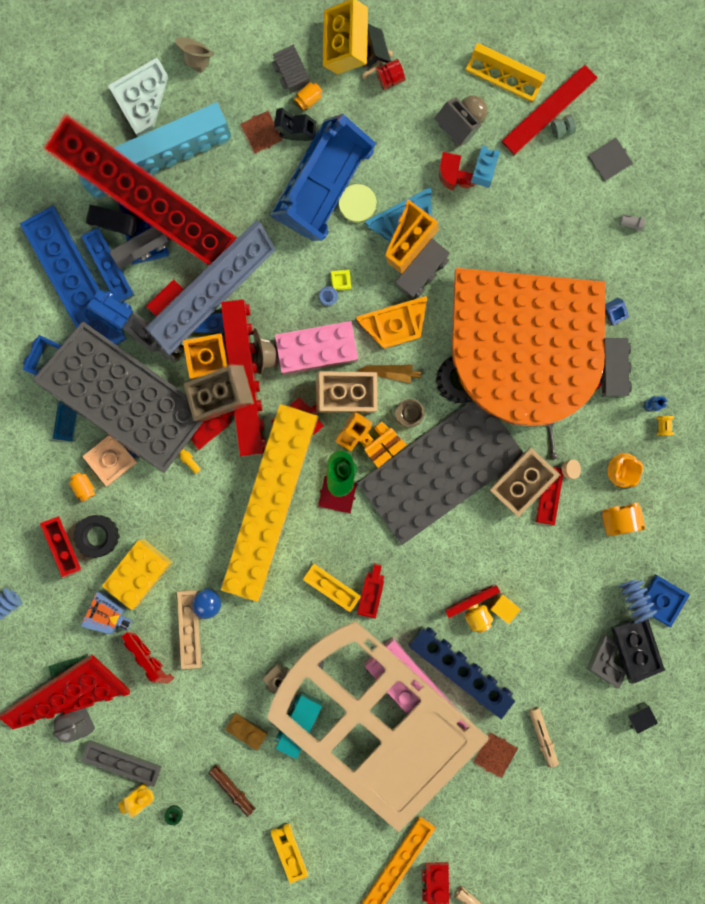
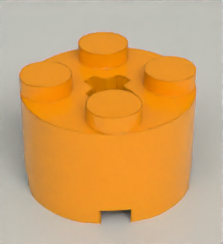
[602,503,646,537]

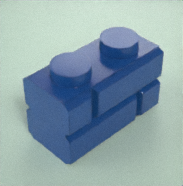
[86,290,133,333]

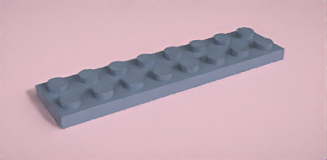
[145,221,276,355]

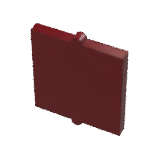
[318,476,357,514]

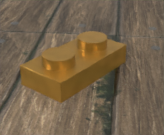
[225,712,268,750]

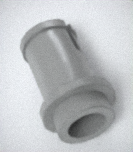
[619,213,646,232]

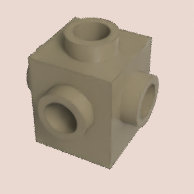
[262,662,290,694]

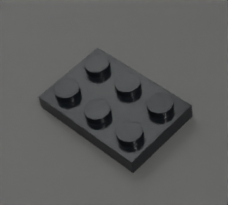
[611,618,665,684]

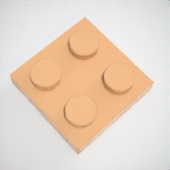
[82,435,138,486]

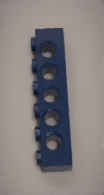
[408,626,516,720]

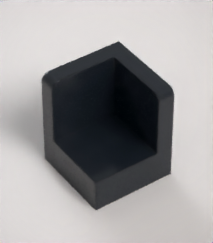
[628,702,658,734]

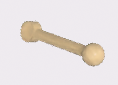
[362,50,393,80]

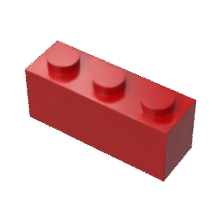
[40,516,81,579]

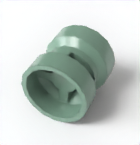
[550,114,576,139]

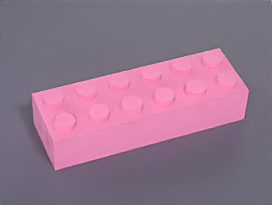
[364,637,468,730]

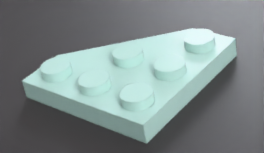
[108,58,168,137]

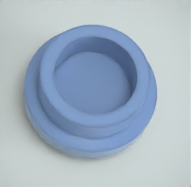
[319,286,338,306]

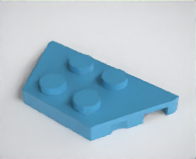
[365,188,432,242]

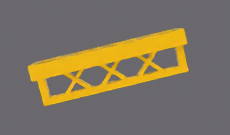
[465,43,546,103]

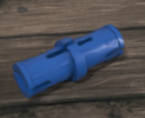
[643,396,668,412]

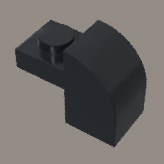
[274,108,317,141]

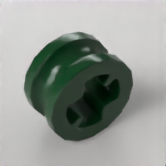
[164,805,183,826]

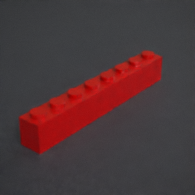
[221,299,267,456]

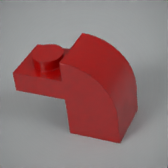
[439,152,475,191]

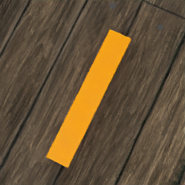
[361,816,436,904]

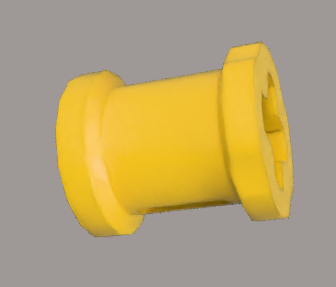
[656,416,674,436]

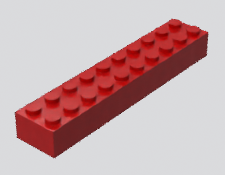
[43,114,237,266]

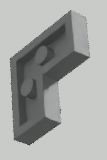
[586,635,626,689]

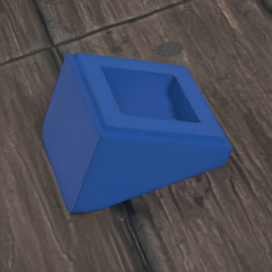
[605,297,629,326]

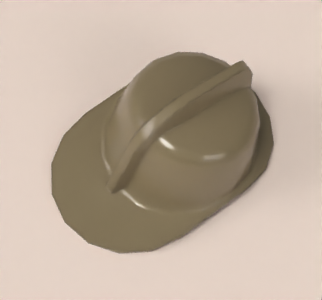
[175,37,214,73]
[253,328,279,374]

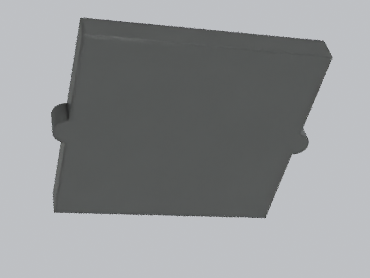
[588,138,633,181]

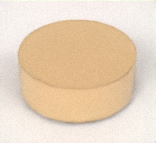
[562,460,581,479]

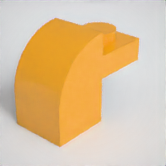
[335,412,372,451]

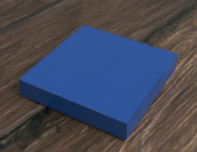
[644,574,690,628]

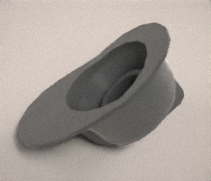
[53,708,95,743]

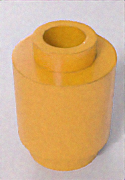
[294,82,322,111]
[68,472,96,502]

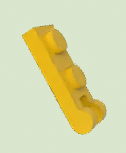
[271,823,308,883]

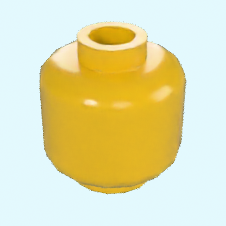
[464,604,493,634]

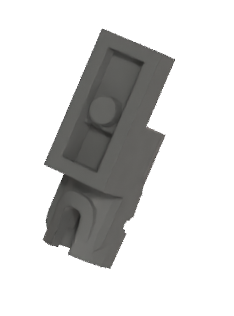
[123,313,185,362]

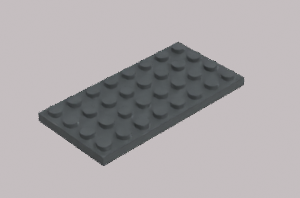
[33,322,205,474]
[358,400,524,545]

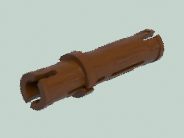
[208,764,256,817]

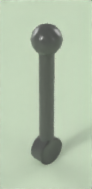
[546,423,558,460]

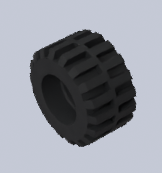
[436,356,472,404]

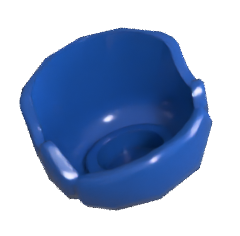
[192,588,221,619]

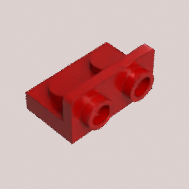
[422,862,449,904]

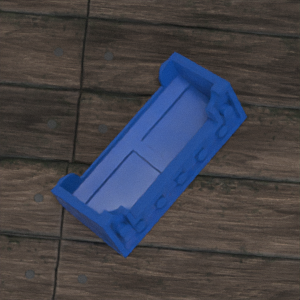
[270,114,376,241]

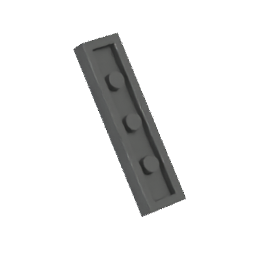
[81,740,162,787]

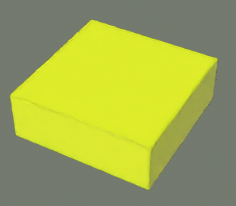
[331,270,351,291]

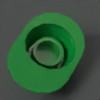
[327,450,357,497]

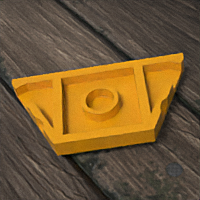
[356,296,427,349]

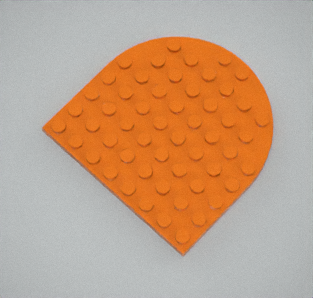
[452,268,605,426]

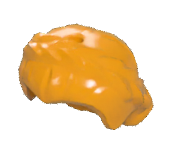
[607,453,644,488]

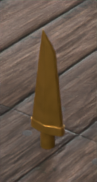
[356,364,422,384]

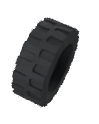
[73,515,119,558]

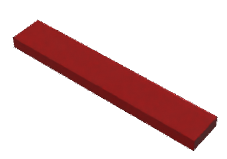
[501,65,598,156]

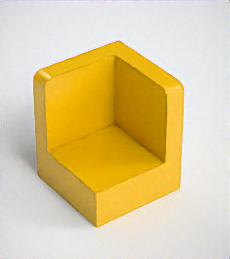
[488,593,521,624]

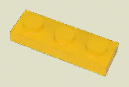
[303,563,361,612]

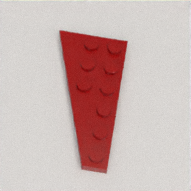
[0,654,130,730]

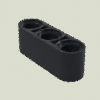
[85,204,139,237]

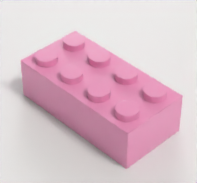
[275,321,358,375]

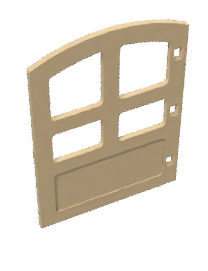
[267,621,489,832]

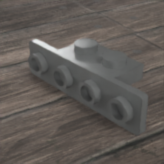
[110,227,171,268]

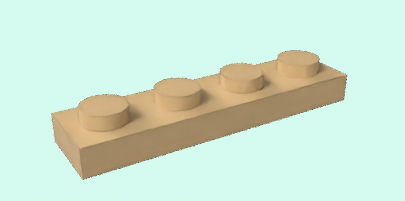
[177,590,202,669]

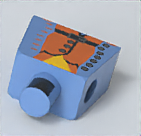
[81,590,133,634]

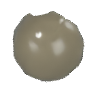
[461,95,488,123]
[394,399,425,428]

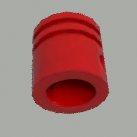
[375,59,405,90]

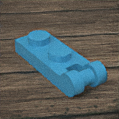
[471,145,500,188]

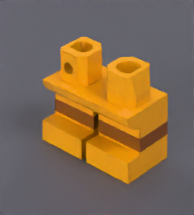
[361,422,406,468]

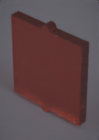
[241,111,283,154]
[474,732,518,778]

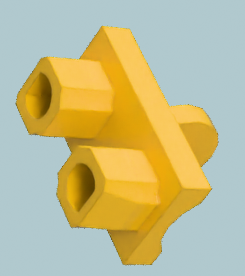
[118,783,154,818]

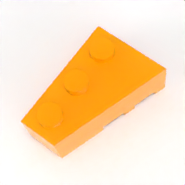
[385,199,439,274]

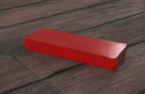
[535,467,563,525]
[444,584,501,618]

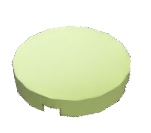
[339,184,377,223]

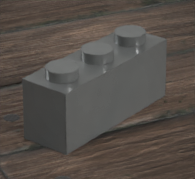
[395,238,450,300]
[601,338,632,397]

